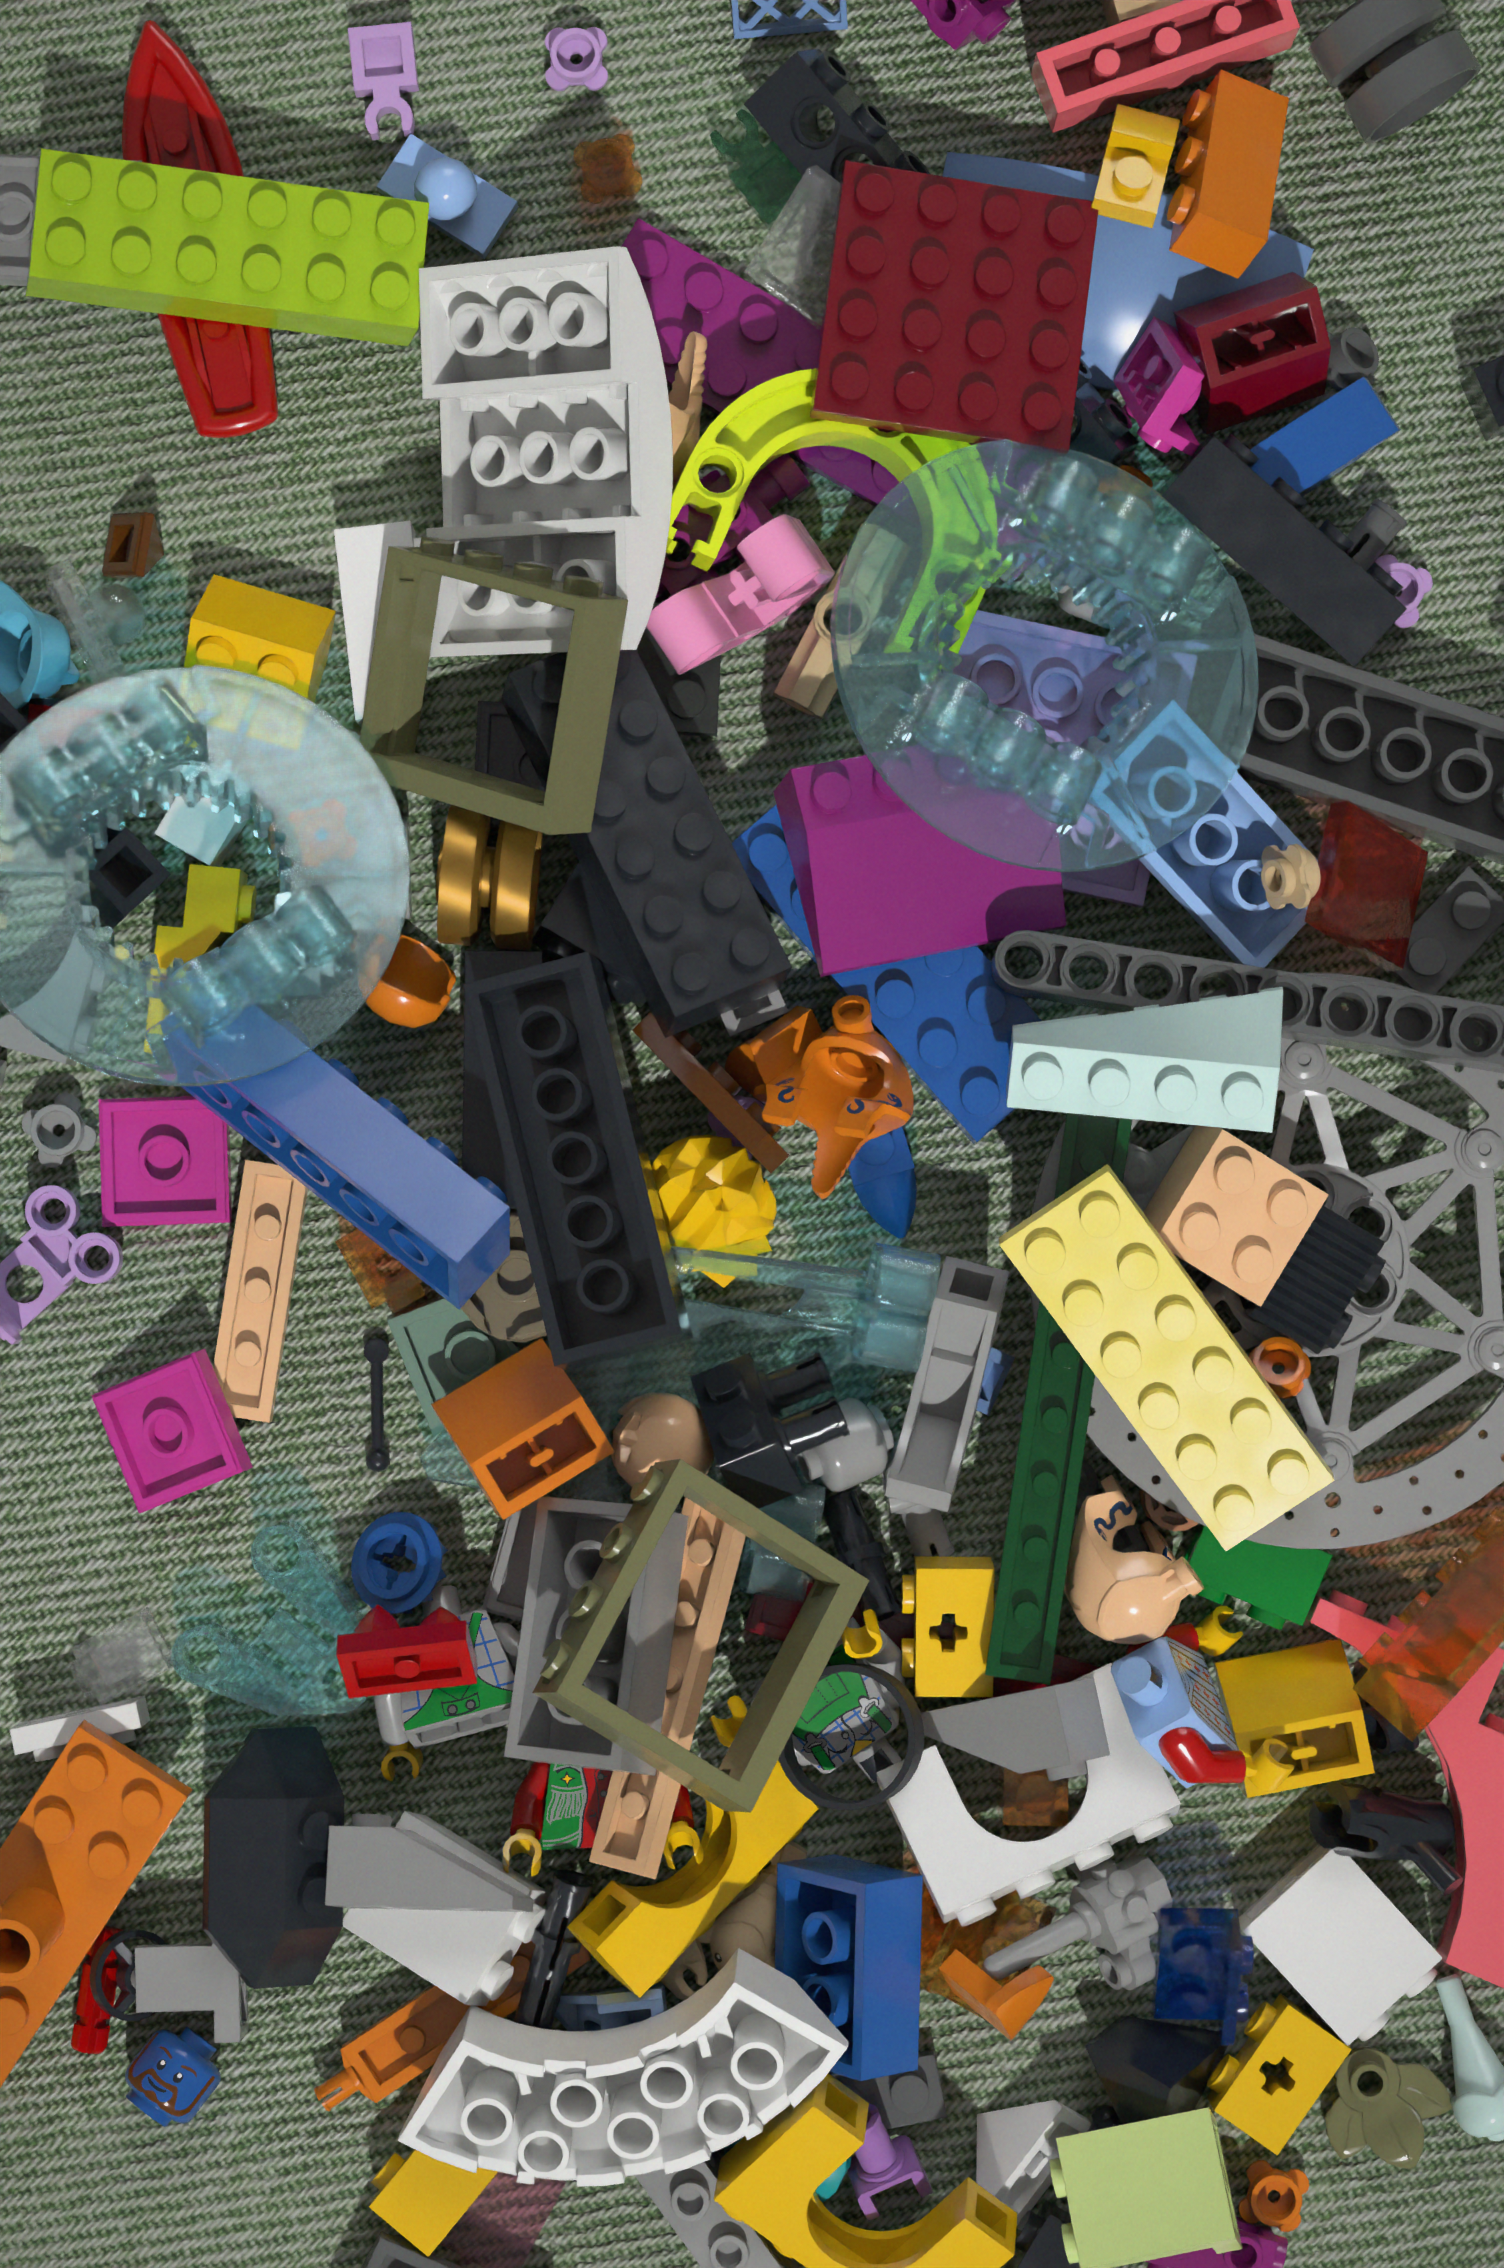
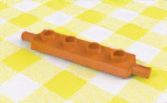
[314,1922,591,2111]

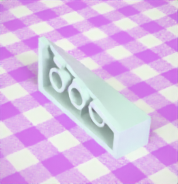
[1006,987,1283,1133]

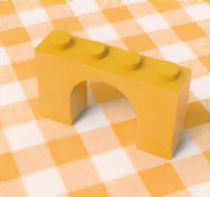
[714,2073,1017,2268]

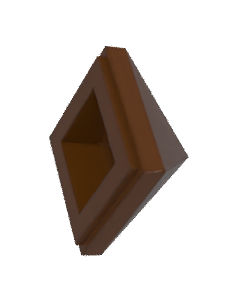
[102,512,164,578]

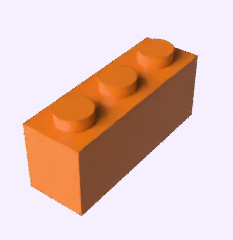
[1167,69,1289,279]

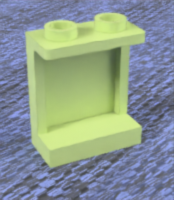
[1049,2107,1242,2268]

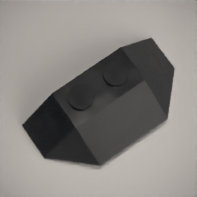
[202,1726,344,1989]

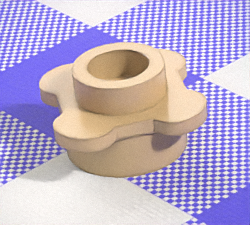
[1261,844,1321,909]

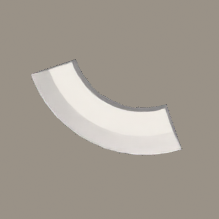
[397,1948,848,2187]

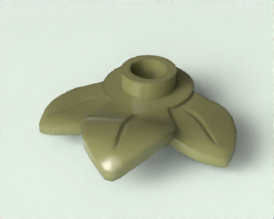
[1325,2047,1452,2169]

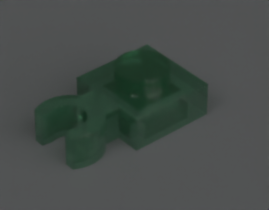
[710,109,816,231]

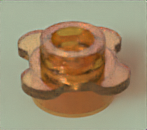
[573,134,642,204]

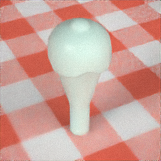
[1436,1974,1504,2141]

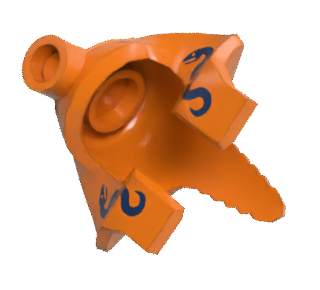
[753,995,914,1199]

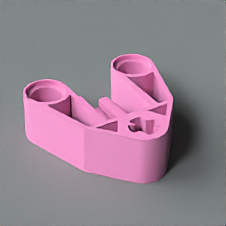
[646,514,835,674]

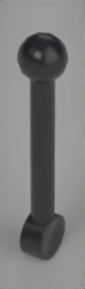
[364,1338,391,1472]

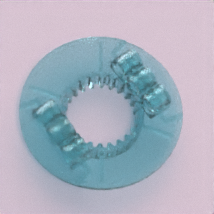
[831,439,1259,872]
[0,665,410,1086]

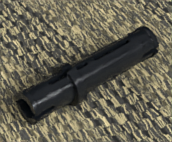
[514,1869,594,2030]

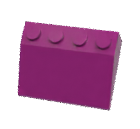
[773,724,1066,977]

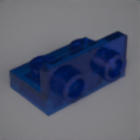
[1152,1908,1254,2045]

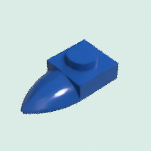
[848,1127,917,1239]

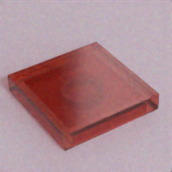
[1304,801,1428,971]

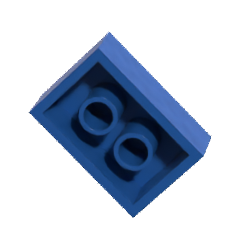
[775,1854,923,2081]

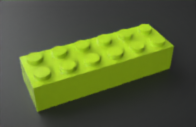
[26,148,429,347]

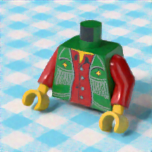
[502,1761,704,1876]

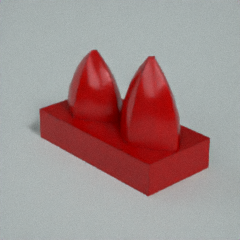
[336,1604,478,1699]

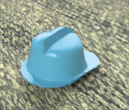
[0,580,80,709]

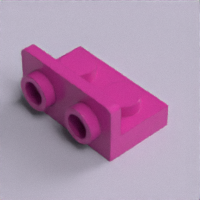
[1113,316,1205,456]

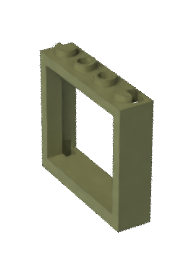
[355,536,628,835]
[532,1459,869,1812]

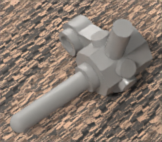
[982,1825,1173,1990]

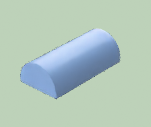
[1075,701,1341,968]

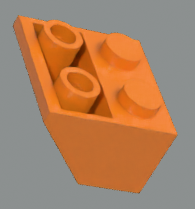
[430,1338,615,1520]

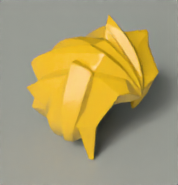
[651,1135,777,1288]

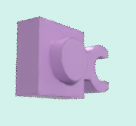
[348,22,419,140]

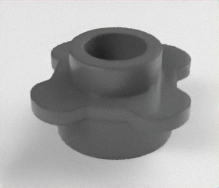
[1327,327,1379,391]

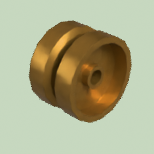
[436,805,543,951]

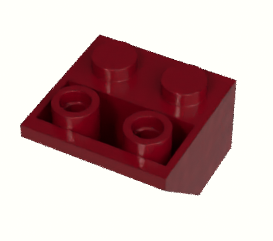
[1173,272,1331,435]

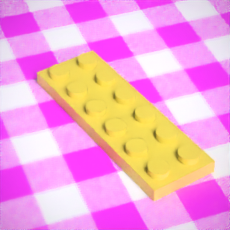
[999,1164,1335,1551]

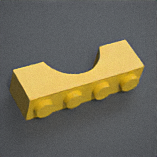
[567,1761,819,1998]

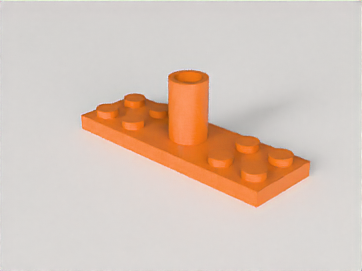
[0,1720,193,2088]

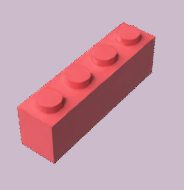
[1031,0,1300,133]

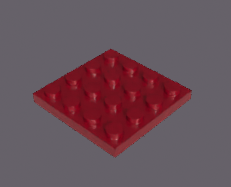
[810,160,1099,458]

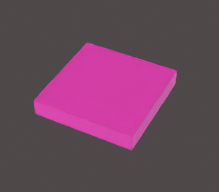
[98,1096,232,1227]
[91,1349,253,1514]

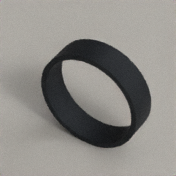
[779,1663,924,1810]

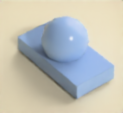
[376,133,519,259]

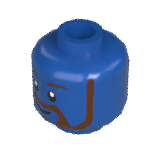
[125,2026,221,2127]

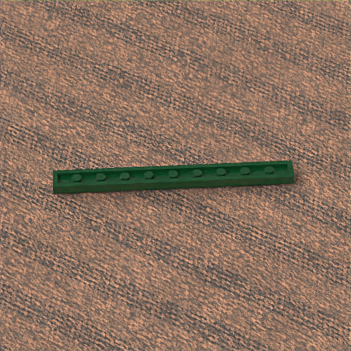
[985,1113,1132,1685]

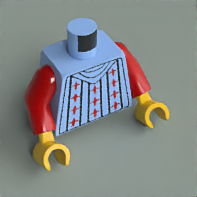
[1111,1606,1295,1792]

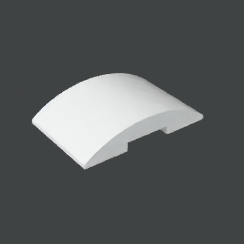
[419,246,673,657]

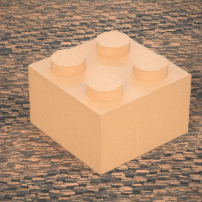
[1143,1125,1329,1307]

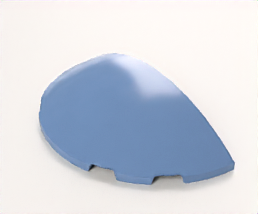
[943,152,1314,391]

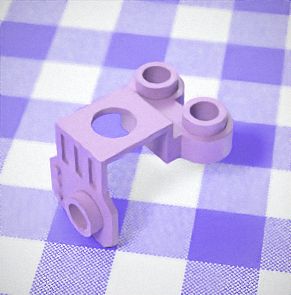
[0,1185,123,1345]

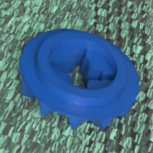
[351,1512,448,1614]

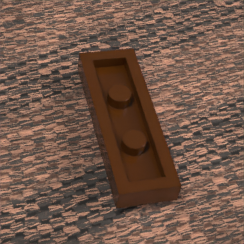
[632,1013,790,1173]

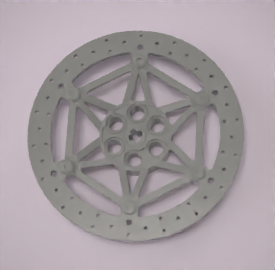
[1029,973,1504,1549]

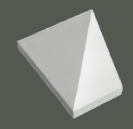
[976,2100,1092,2225]

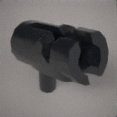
[1309,1781,1463,1896]

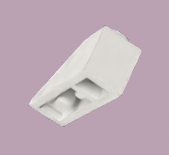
[334,521,421,728]

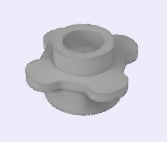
[22,1093,97,1168]

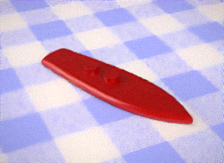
[121,20,279,438]

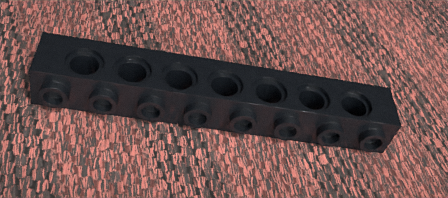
[744,49,1139,500]

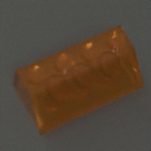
[1352,1506,1504,1741]

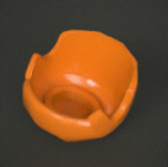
[357,932,456,1028]

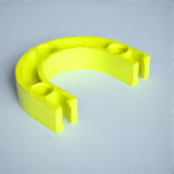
[666,368,996,680]

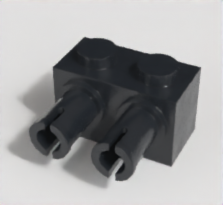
[690,1351,850,1509]

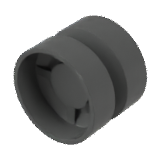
[1308,0,1481,144]

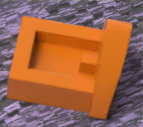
[725,1005,823,1095]
[939,1949,1054,2041]

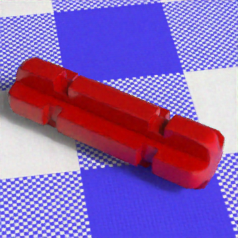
[71,1925,124,2054]

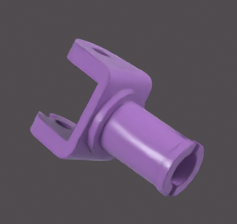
[848,2103,933,2221]

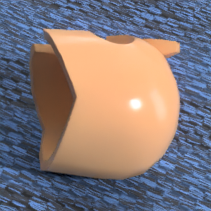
[610,1392,715,1487]

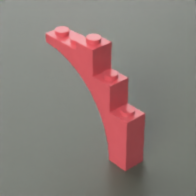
[1306,1589,1504,1988]

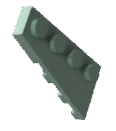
[387,1295,551,1437]

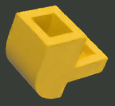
[1091,104,1180,228]

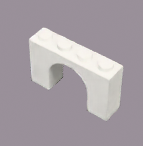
[876,1663,1181,1926]

